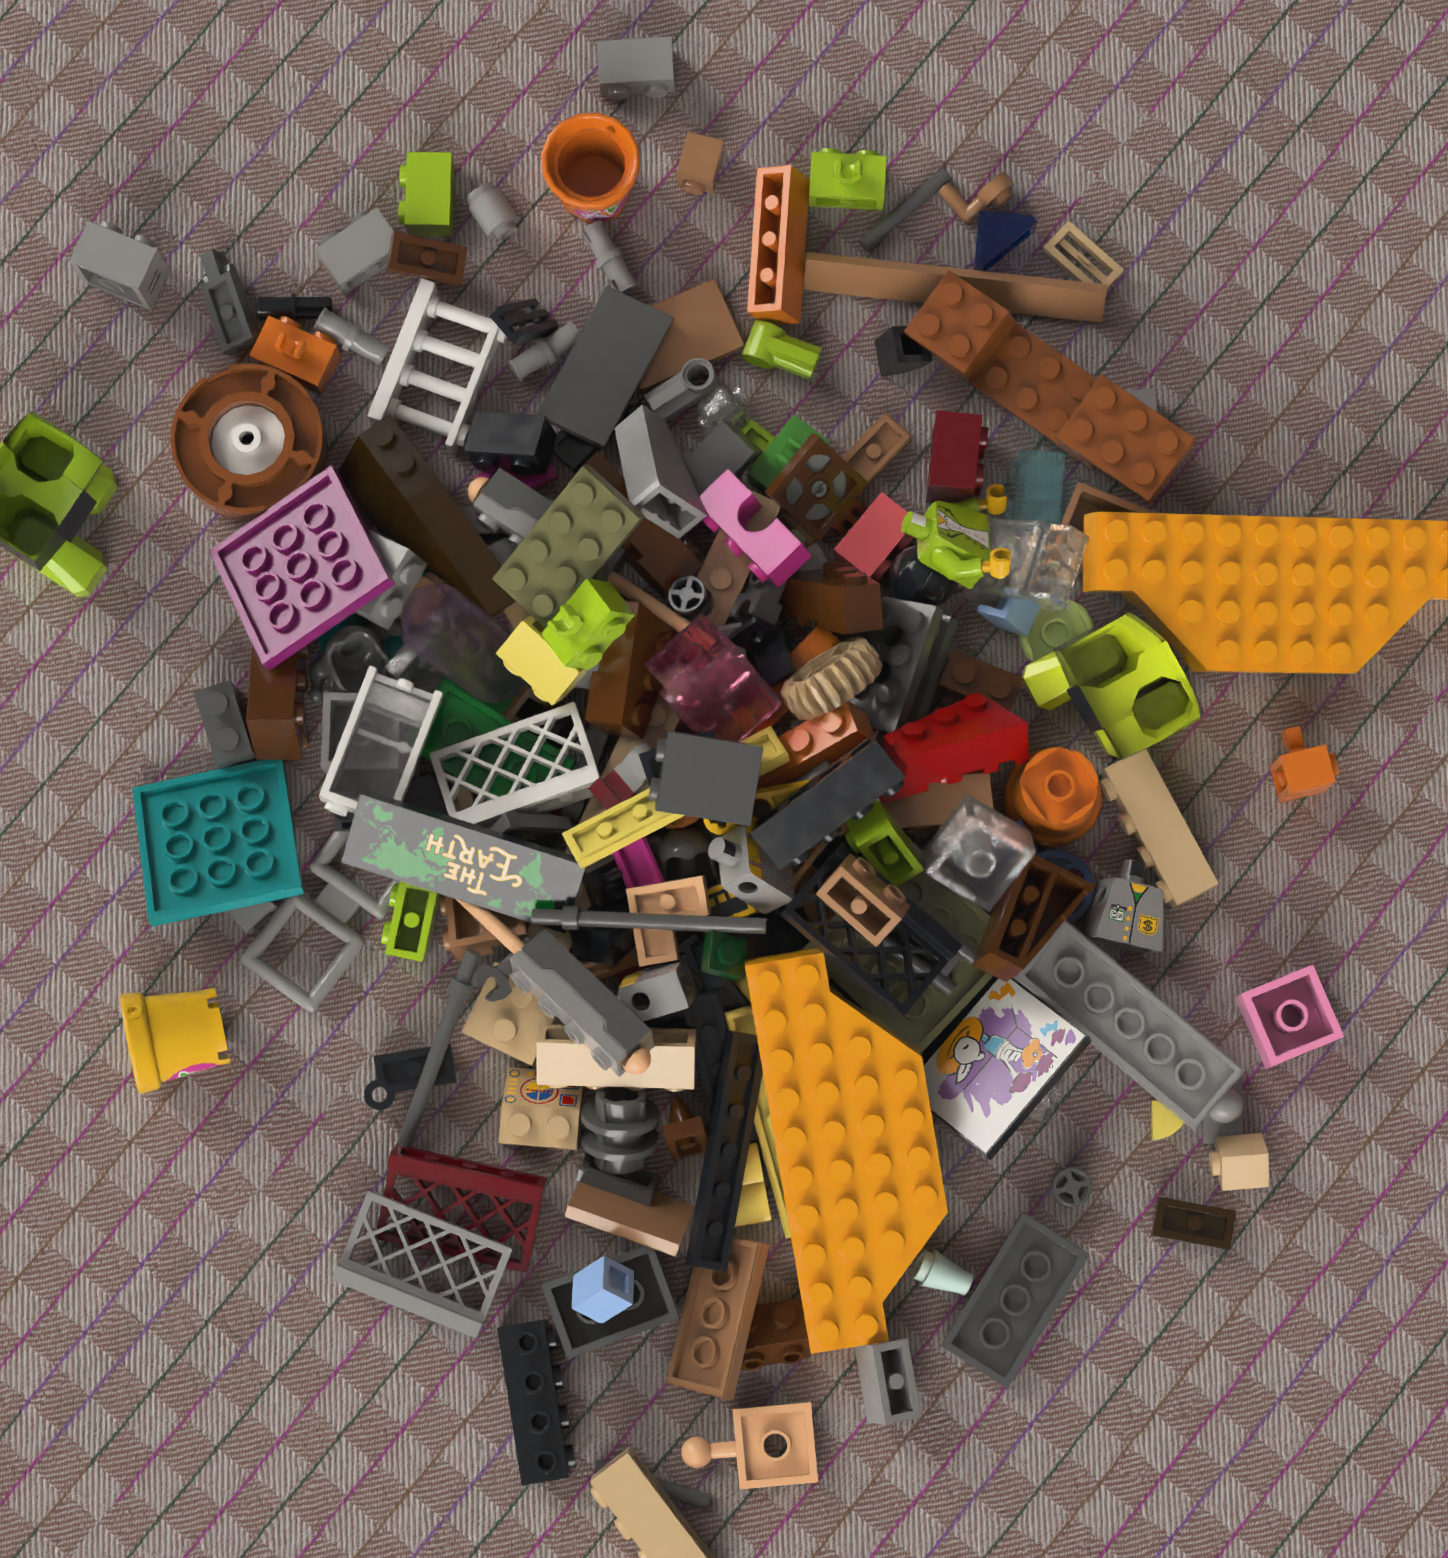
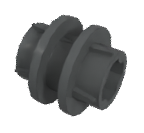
[581,1087,659,1174]

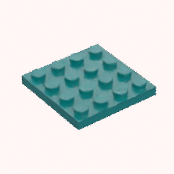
[132,760,304,927]

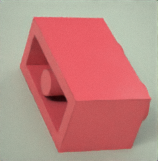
[833,492,915,581]

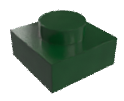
[701,930,747,980]

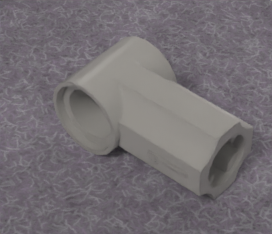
[644,358,720,422]

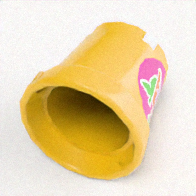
[120,988,230,1094]

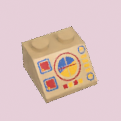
[498,1067,584,1151]

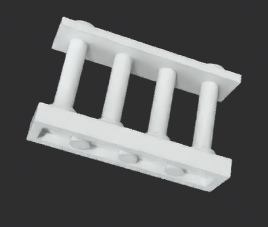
[367,278,508,455]

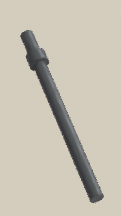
[531,906,768,934]
[396,949,481,1147]

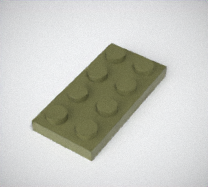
[492,464,645,628]

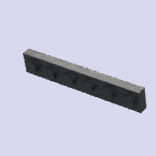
[685,1030,763,1272]

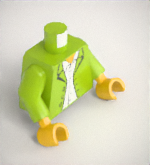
[901,484,1011,589]

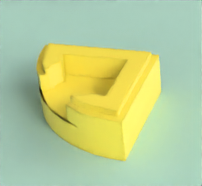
[1151,1100,1184,1140]

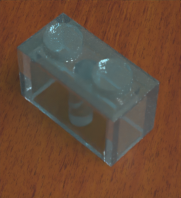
[1005,449,1066,536]

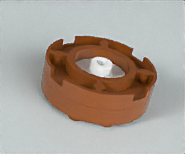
[170,363,328,522]

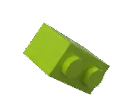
[398,152,455,236]

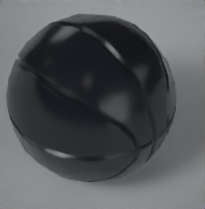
[889,544,956,607]

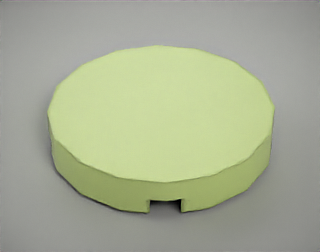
[1018,596,1094,663]

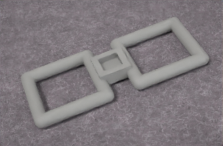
[241,831,400,1012]

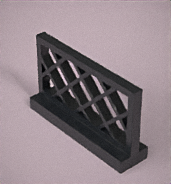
[780,841,963,1019]

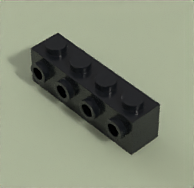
[750,730,908,870]
[497,1319,577,1486]

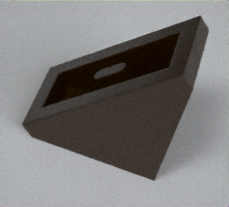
[502,684,582,748]

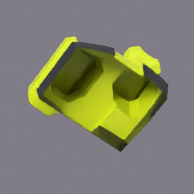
[1022,612,1205,760]

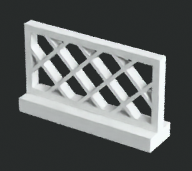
[429,701,602,829]

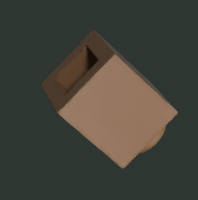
[676,132,724,195]

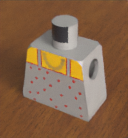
[708,825,794,914]
[613,955,698,1022]

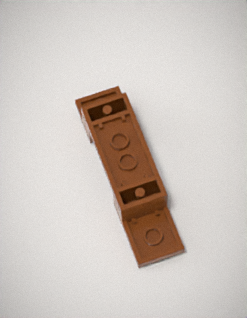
[904,270,1196,504]

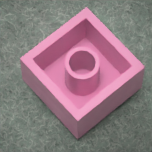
[1235,965,1344,1069]

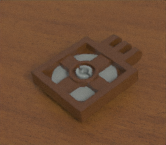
[764,433,868,541]

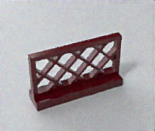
[376,1144,548,1273]

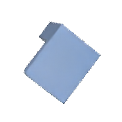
[977,584,1042,637]
[572,1256,634,1323]

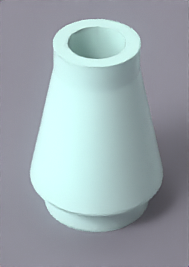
[912,1249,973,1296]

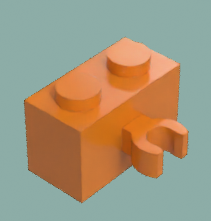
[249,316,341,395]
[1270,726,1339,803]

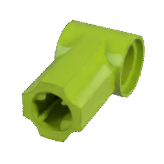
[741,320,822,380]

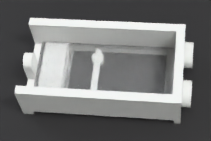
[319,665,443,817]

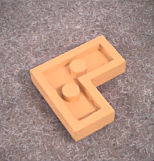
[626,875,712,967]

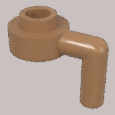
[938,172,1015,223]

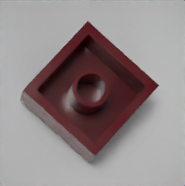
[925,410,988,503]

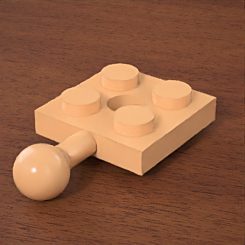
[681,1402,818,1489]

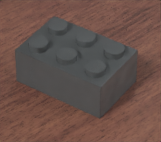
[541,1246,681,1359]

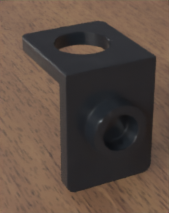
[728,617,796,690]

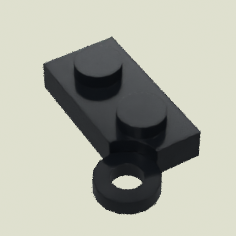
[364,1044,457,1110]

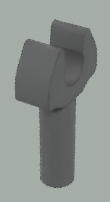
[471,937,530,1002]

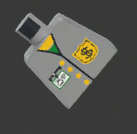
[1081,859,1163,955]

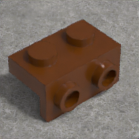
[741,1297,811,1371]

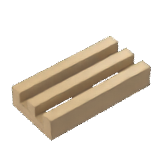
[1042,221,1124,290]

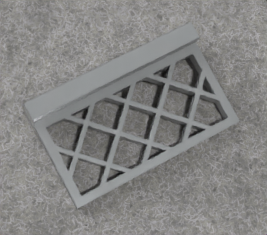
[331,1190,514,1339]

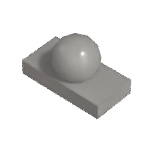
[1202,1066,1244,1144]

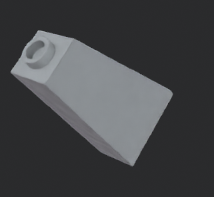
[614,405,707,538]

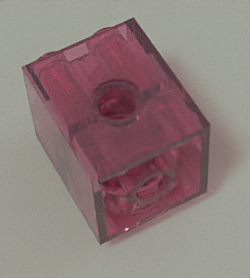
[644,613,783,742]

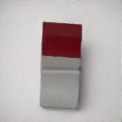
[588,743,652,810]

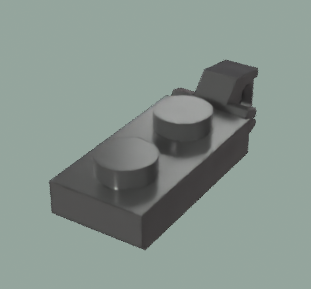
[200,249,259,356]

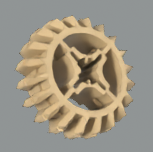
[780,637,882,720]

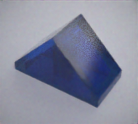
[973,211,1037,271]

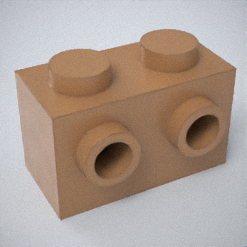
[816,853,910,947]

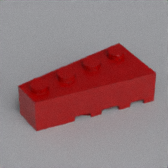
[879,692,1029,804]

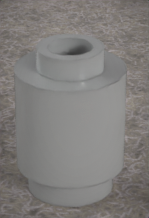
[467,183,519,241]

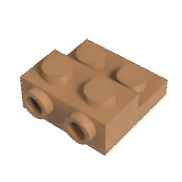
[439,894,529,960]

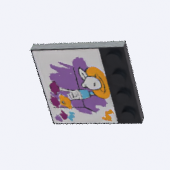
[921,976,1092,1161]

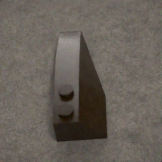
[339,414,516,619]

